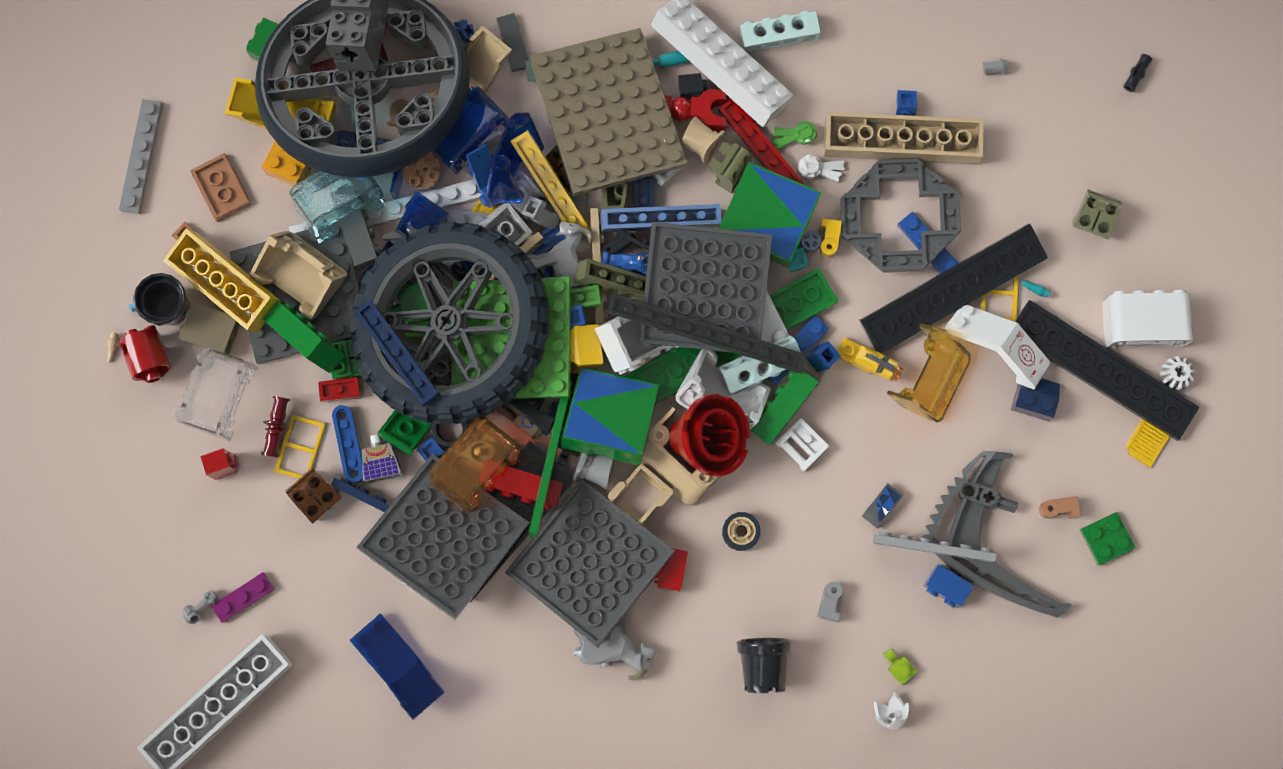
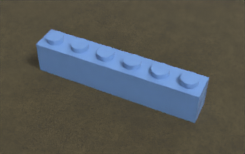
[600,204,722,232]

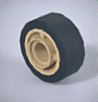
[722,512,760,551]

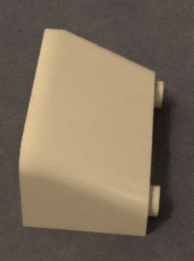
[249,231,347,320]

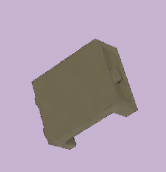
[179,302,240,357]

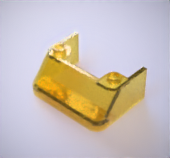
[887,324,971,423]

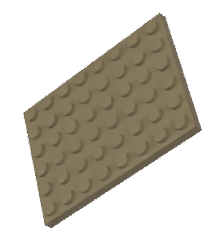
[530,28,687,196]

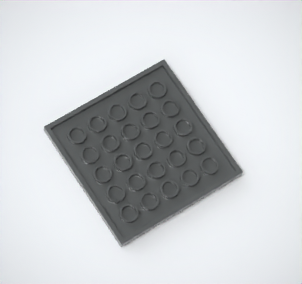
[229,221,360,364]
[639,222,772,352]
[357,454,529,620]
[505,479,676,648]

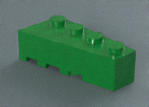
[263,301,345,373]
[750,367,821,445]

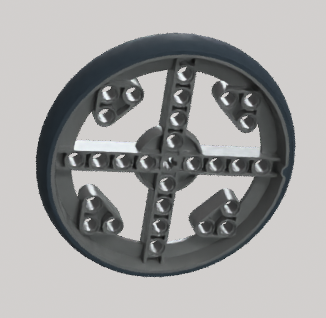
[255,0,470,177]

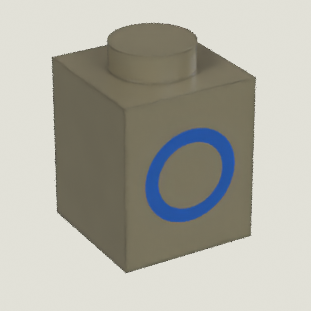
[513,415,542,440]

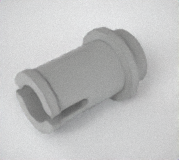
[983,58,1008,75]

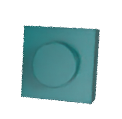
[789,247,809,273]

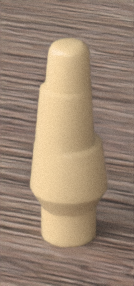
[107,332,119,362]

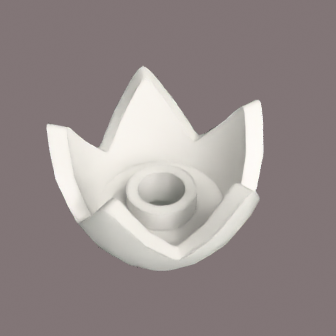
[874,692,909,730]

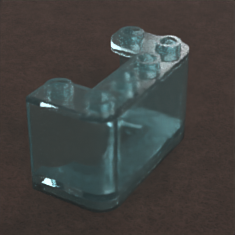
[290,172,386,243]

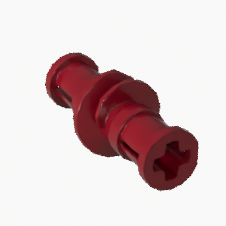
[261,396,290,458]

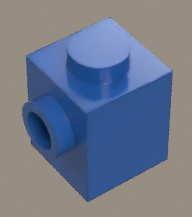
[806,341,841,372]

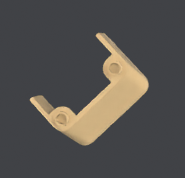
[641,407,721,505]

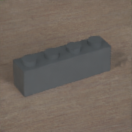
[330,186,381,270]

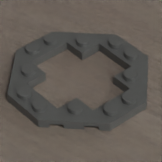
[841,158,961,273]

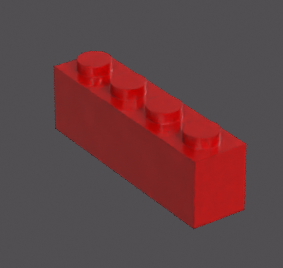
[478,460,564,510]

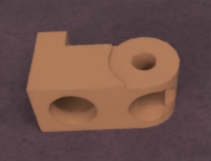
[1039,496,1081,519]

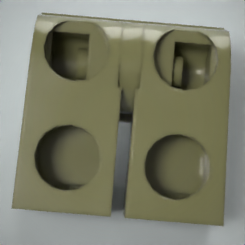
[708,142,752,193]
[1072,189,1122,240]

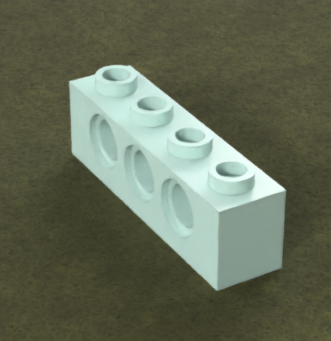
[739,10,821,53]
[718,335,800,394]

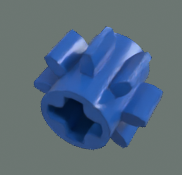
[454,20,475,44]

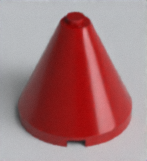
[667,394,750,476]

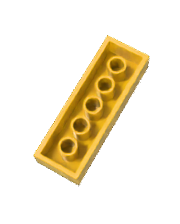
[163,229,281,333]

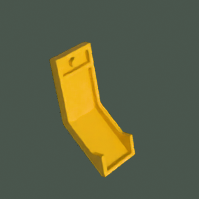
[224,77,337,138]

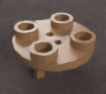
[402,152,441,190]

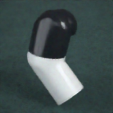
[443,260,466,279]

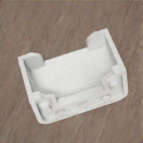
[676,349,771,430]

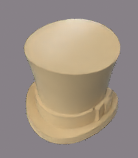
[680,116,725,166]

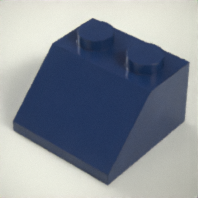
[1011,378,1060,422]

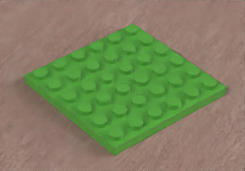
[451,277,571,399]

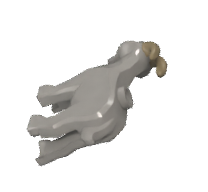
[527,222,593,289]
[573,613,655,680]

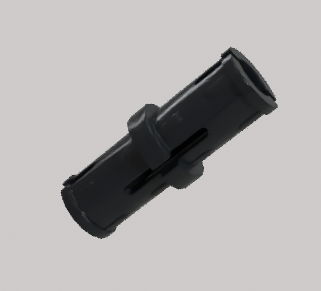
[1123,54,1152,92]

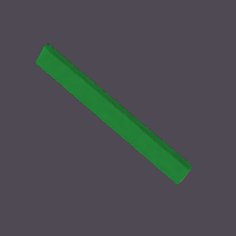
[529,382,572,539]

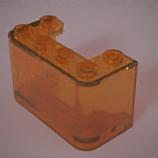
[429,417,521,513]

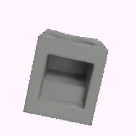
[521,196,559,229]
[817,582,843,622]

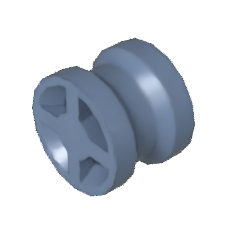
[800,231,821,254]

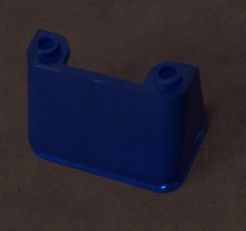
[433,86,512,175]
[486,113,544,203]

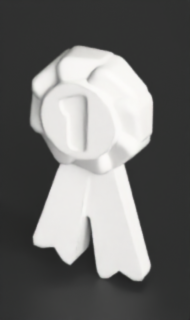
[798,154,845,183]

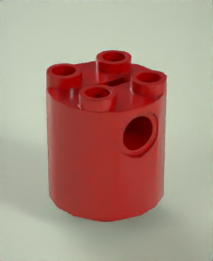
[119,325,171,383]

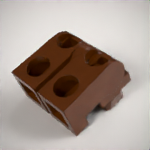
[285,467,342,524]

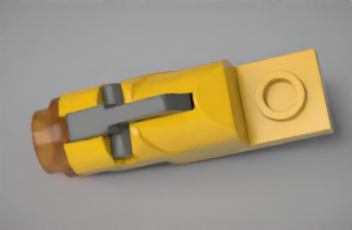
[837,337,905,382]

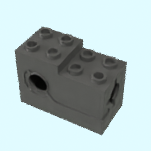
[325,0,389,71]

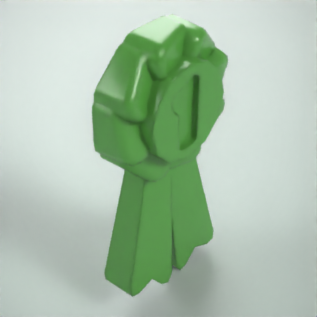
[772,121,817,150]

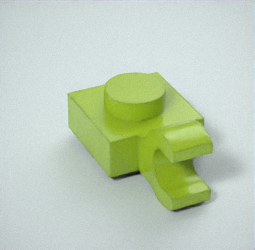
[883,649,917,685]

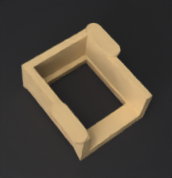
[608,463,673,525]

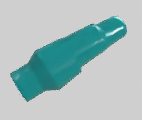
[1021,280,1051,298]

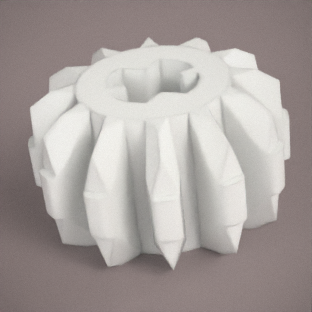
[1160,356,1196,390]

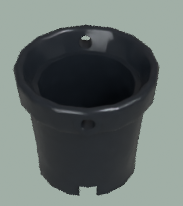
[133,273,189,326]
[737,638,791,693]

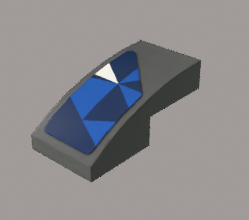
[862,483,904,529]

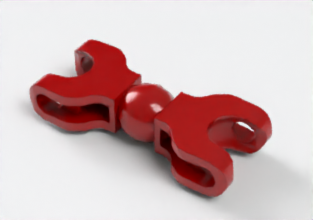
[664,89,729,133]

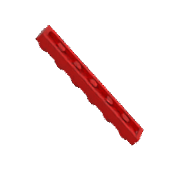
[718,99,806,186]

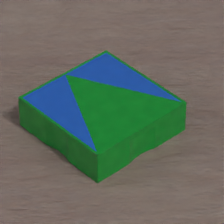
[719,162,821,268]
[561,367,659,466]

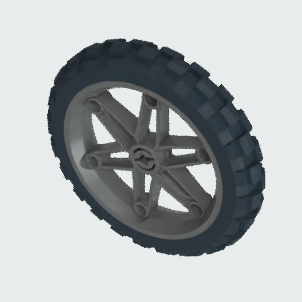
[350,222,550,425]

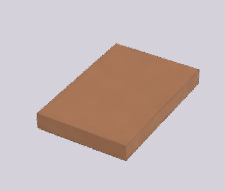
[190,153,251,222]

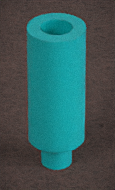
[652,51,690,69]

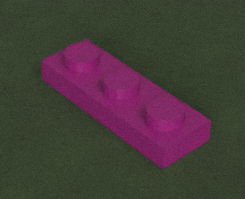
[211,572,275,623]

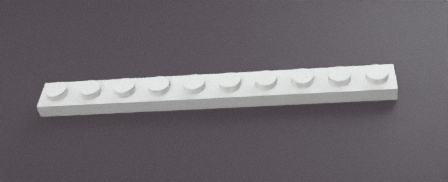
[289,179,481,233]

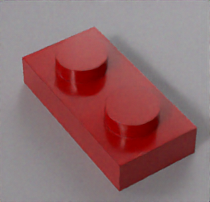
[318,377,361,402]

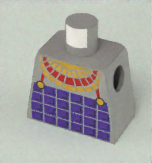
[362,435,404,484]

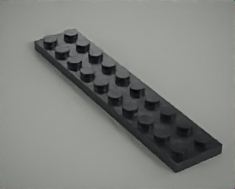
[859,223,1048,353]
[1015,300,1200,441]

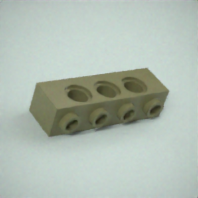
[574,258,646,302]

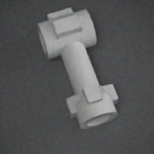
[182,590,219,624]

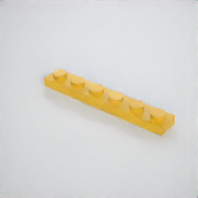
[511,130,591,231]

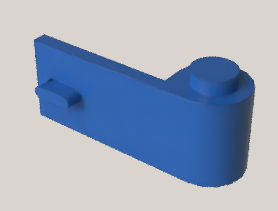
[466,144,509,208]

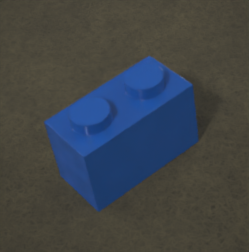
[923,564,973,608]

